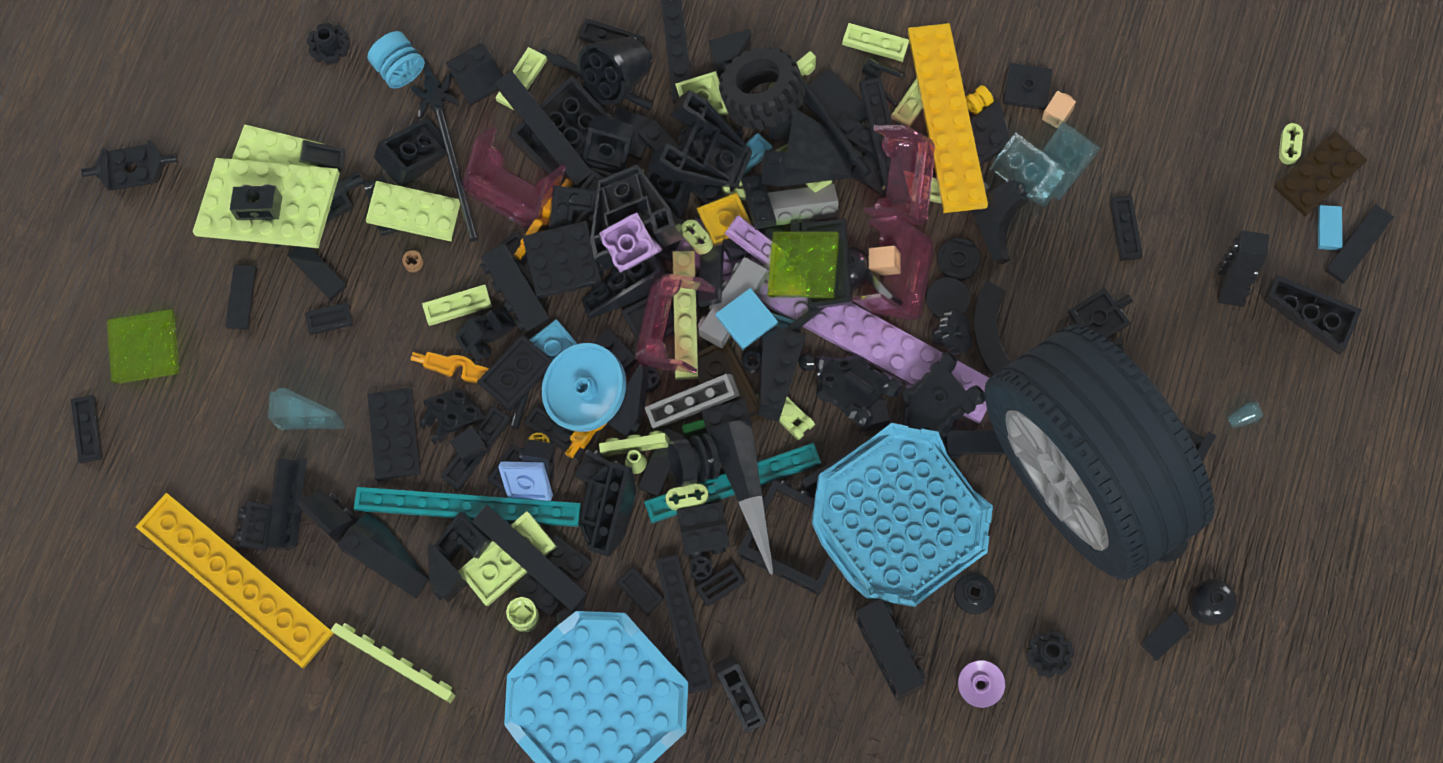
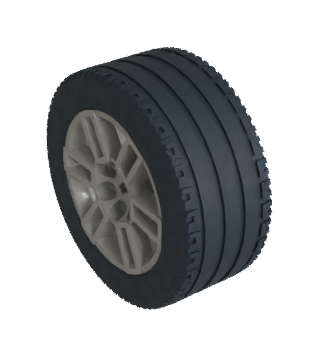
[984,324,1215,580]

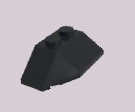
[579,462,637,556]

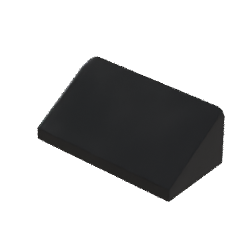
[1140,611,1189,661]

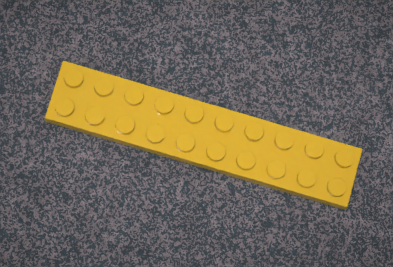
[908,23,988,213]
[136,493,334,669]

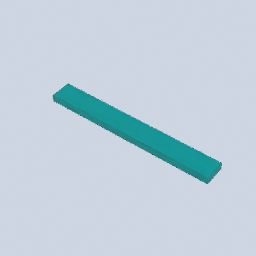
[644,442,821,523]

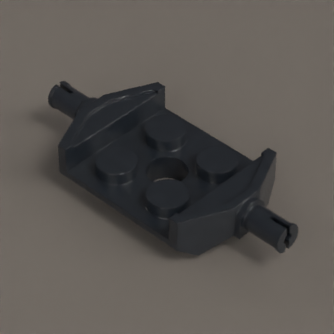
[81,140,178,191]

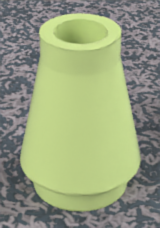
[625,450,647,474]

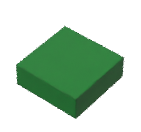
[682,420,707,439]

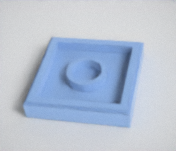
[498,462,553,501]

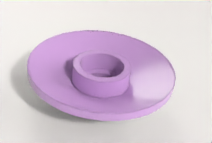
[958,661,1005,708]

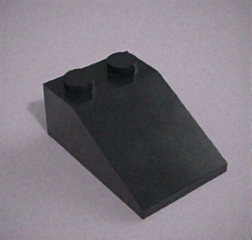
[373,118,454,187]

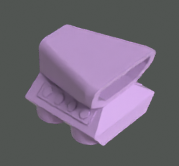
[599,213,662,272]

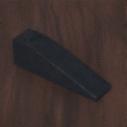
[582,254,673,319]
[337,513,429,599]

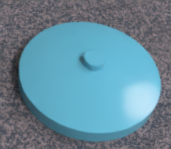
[542,343,626,432]

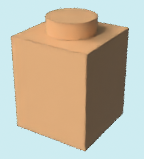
[1042,91,1076,130]
[868,246,901,276]

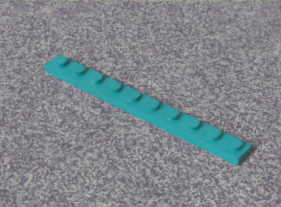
[354,487,581,527]

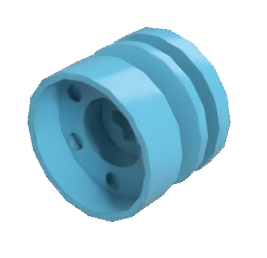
[367,31,425,89]

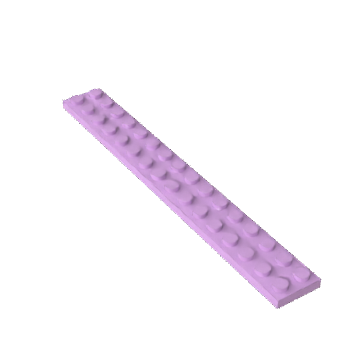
[676,218,989,424]

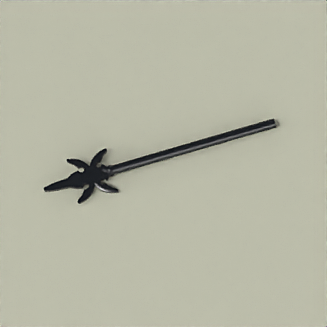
[411,59,478,242]

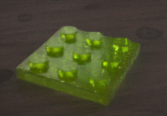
[767,232,839,298]
[107,309,179,384]

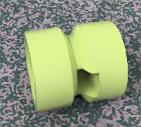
[506,597,540,632]

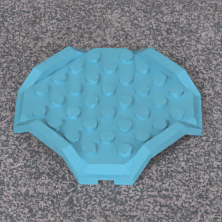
[812,423,993,607]
[504,611,689,763]

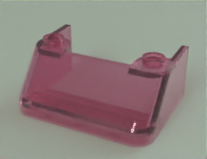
[864,125,935,225]
[463,126,566,228]
[853,216,933,320]
[635,274,715,373]

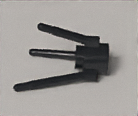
[862,58,906,107]

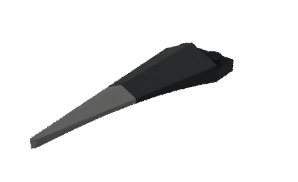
[701,399,773,575]

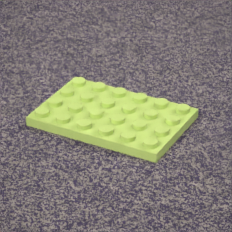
[193,158,340,248]

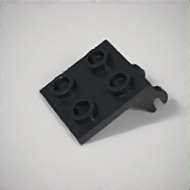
[419,387,485,445]

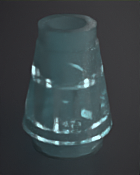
[1227,401,1264,429]

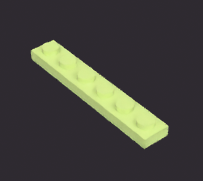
[673,251,698,380]
[331,623,456,704]

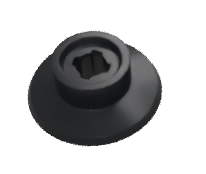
[954,574,995,614]

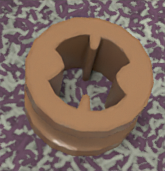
[402,251,423,272]

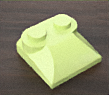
[675,71,728,117]

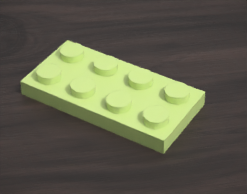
[232,124,325,167]
[366,181,460,242]
[458,511,557,606]

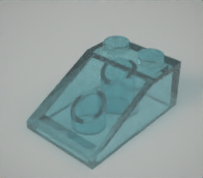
[1025,122,1102,200]
[990,132,1071,208]
[268,388,345,430]

